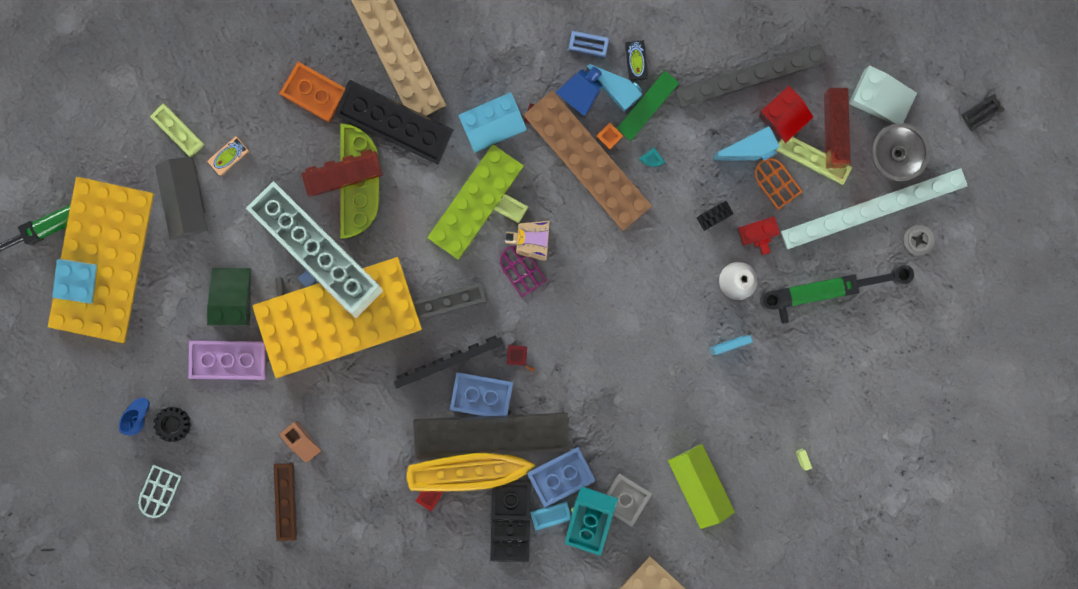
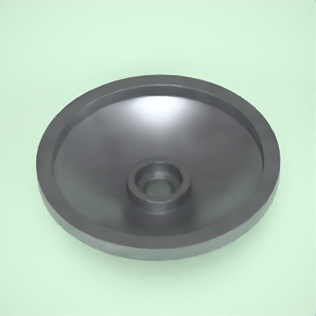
[871,123,930,181]

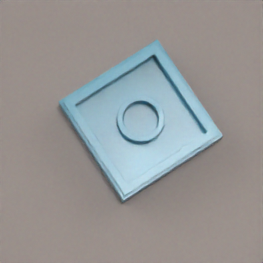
[709,335,753,355]

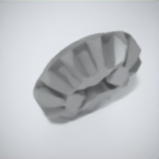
[903,225,935,256]

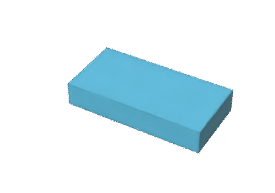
[530,501,571,531]

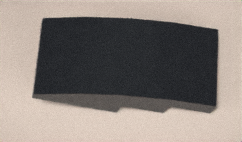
[490,481,531,562]

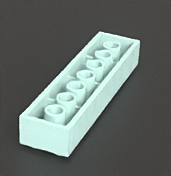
[246,181,383,318]

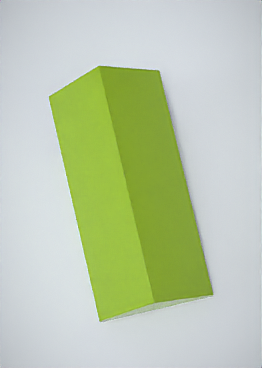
[667,444,735,529]

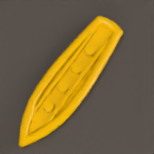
[407,452,535,491]

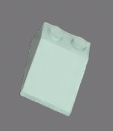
[849,65,917,124]

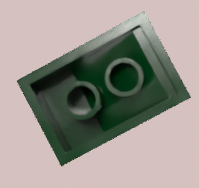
[207,268,251,326]

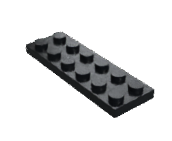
[335,80,454,165]

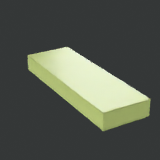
[150,103,205,157]

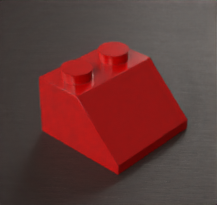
[759,86,814,144]

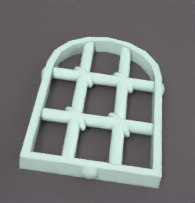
[138,465,182,518]

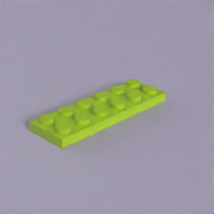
[427,144,524,260]

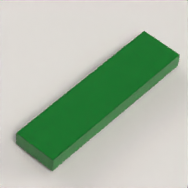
[616,71,679,142]

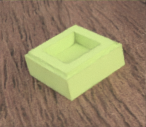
[796,449,812,470]

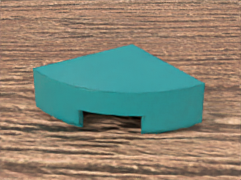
[639,148,666,167]

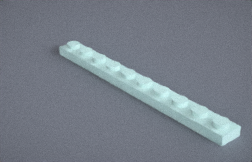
[780,168,968,250]

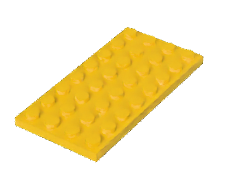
[48,177,155,343]
[252,257,422,378]

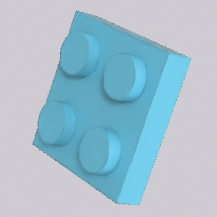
[52,259,98,303]

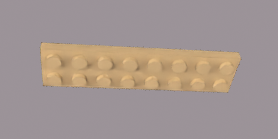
[351,0,447,116]

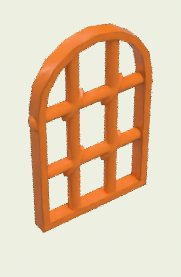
[754,158,803,210]

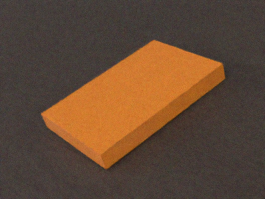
[279,61,345,123]

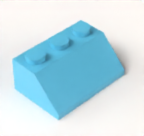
[458,92,527,153]

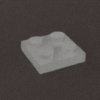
[606,473,652,526]

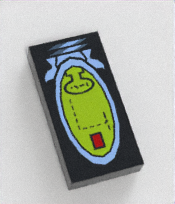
[625,40,648,81]

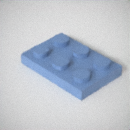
[450,372,513,420]
[527,446,596,508]

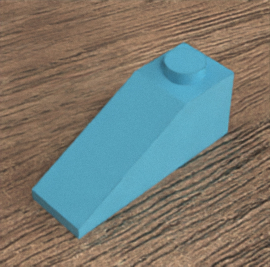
[586,64,642,112]

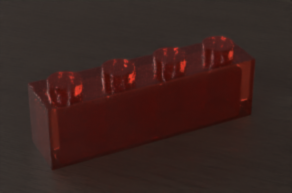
[824,88,851,168]
[301,150,384,197]

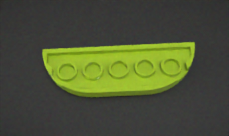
[340,124,380,239]

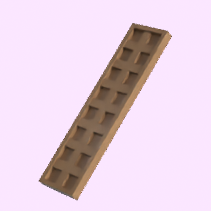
[523,90,652,231]

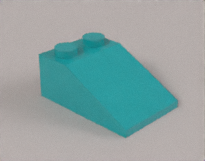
[564,487,618,556]

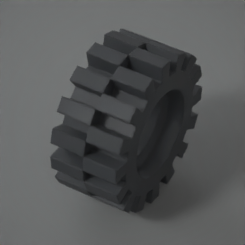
[696,201,734,231]
[153,407,191,442]

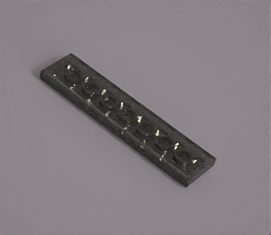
[413,413,569,458]

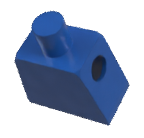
[556,67,603,116]

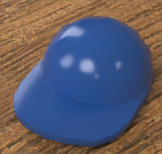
[119,398,150,436]

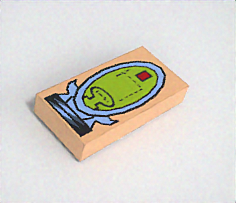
[207,136,250,176]

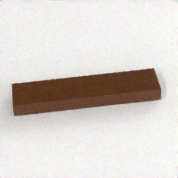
[273,463,297,541]

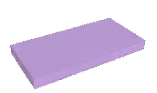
[188,341,267,380]

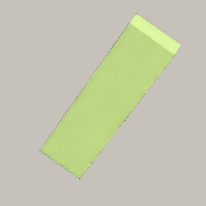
[776,137,852,185]

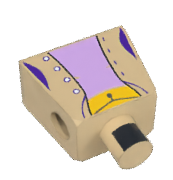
[505,221,550,261]

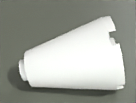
[719,262,757,300]

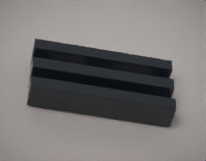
[961,94,1005,131]

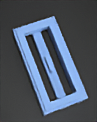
[568,31,609,58]

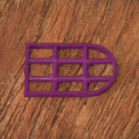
[500,246,547,298]

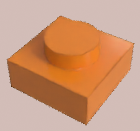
[596,123,623,150]

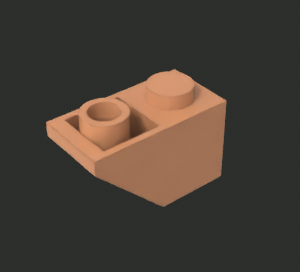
[279,421,322,463]

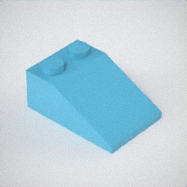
[713,126,780,161]

